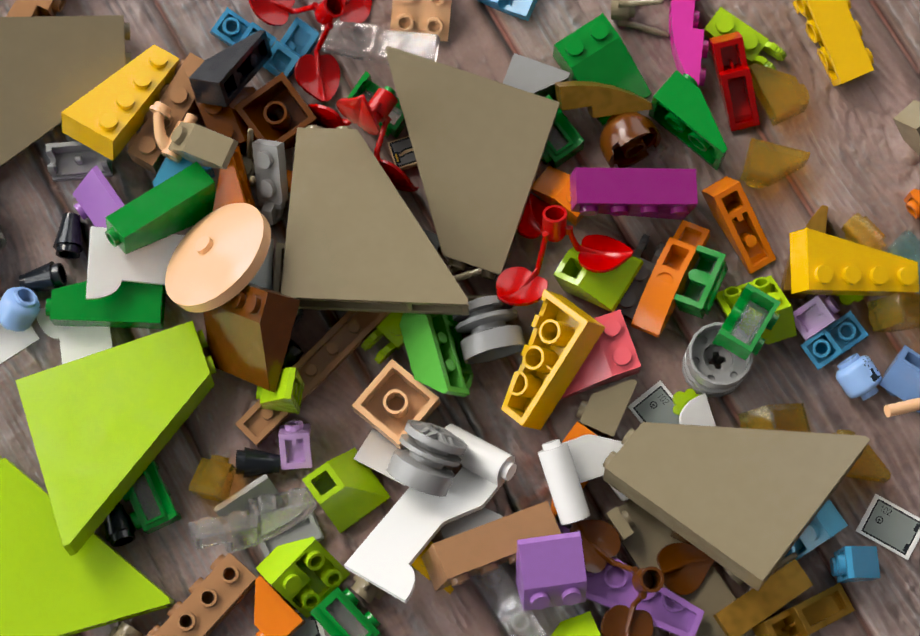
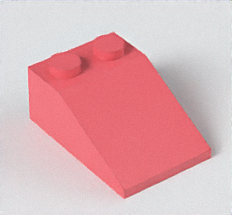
[560,309,642,400]

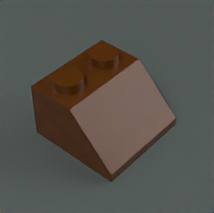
[234,72,321,150]
[195,86,257,154]

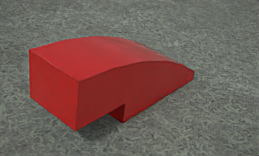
[709,31,760,132]

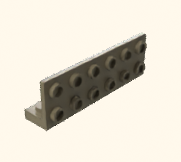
[604,500,756,636]

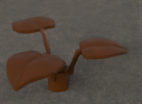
[569,520,715,636]

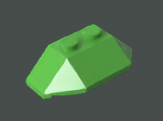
[399,313,474,397]

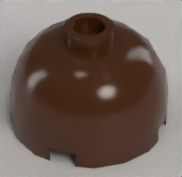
[599,112,661,168]

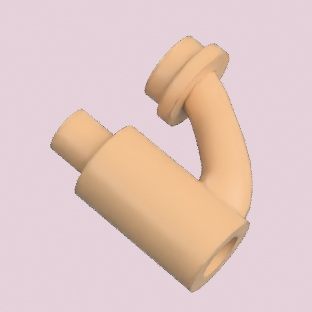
[149,101,198,163]

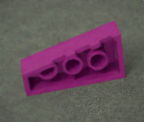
[570,167,698,220]

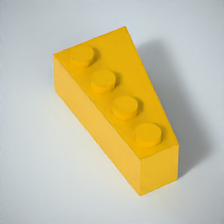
[792,0,874,87]
[61,44,180,161]
[789,228,919,296]
[501,289,606,430]

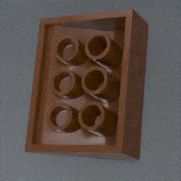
[203,283,300,392]

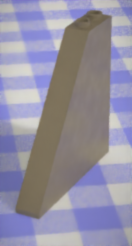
[0,15,131,168]
[385,45,560,280]
[280,125,469,316]
[603,422,870,591]

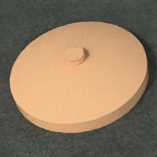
[165,203,271,313]

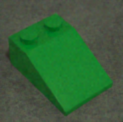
[553,13,652,127]
[648,70,727,170]

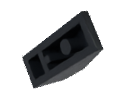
[189,30,272,107]

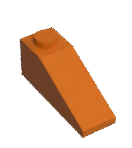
[213,146,256,211]
[701,176,776,274]

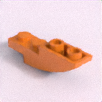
[631,220,710,338]

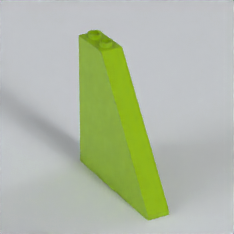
[15,320,217,556]
[0,455,175,636]

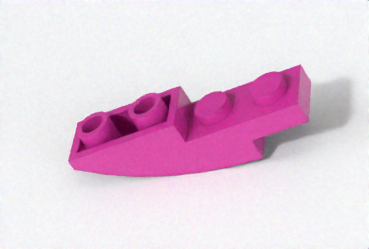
[668,0,709,87]

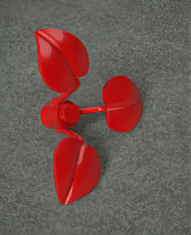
[248,0,372,102]
[308,88,419,192]
[496,193,633,306]

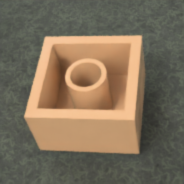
[352,359,440,449]

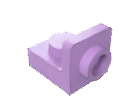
[793,295,840,341]
[278,420,313,470]

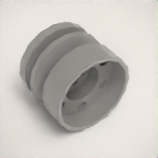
[452,295,526,364]
[682,322,753,398]
[387,420,468,497]

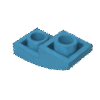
[210,7,277,48]
[800,310,869,370]

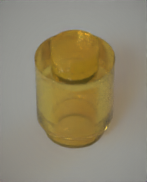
[841,213,886,250]

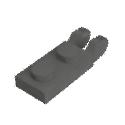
[615,234,666,321]

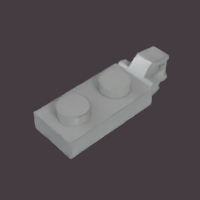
[252,139,289,225]

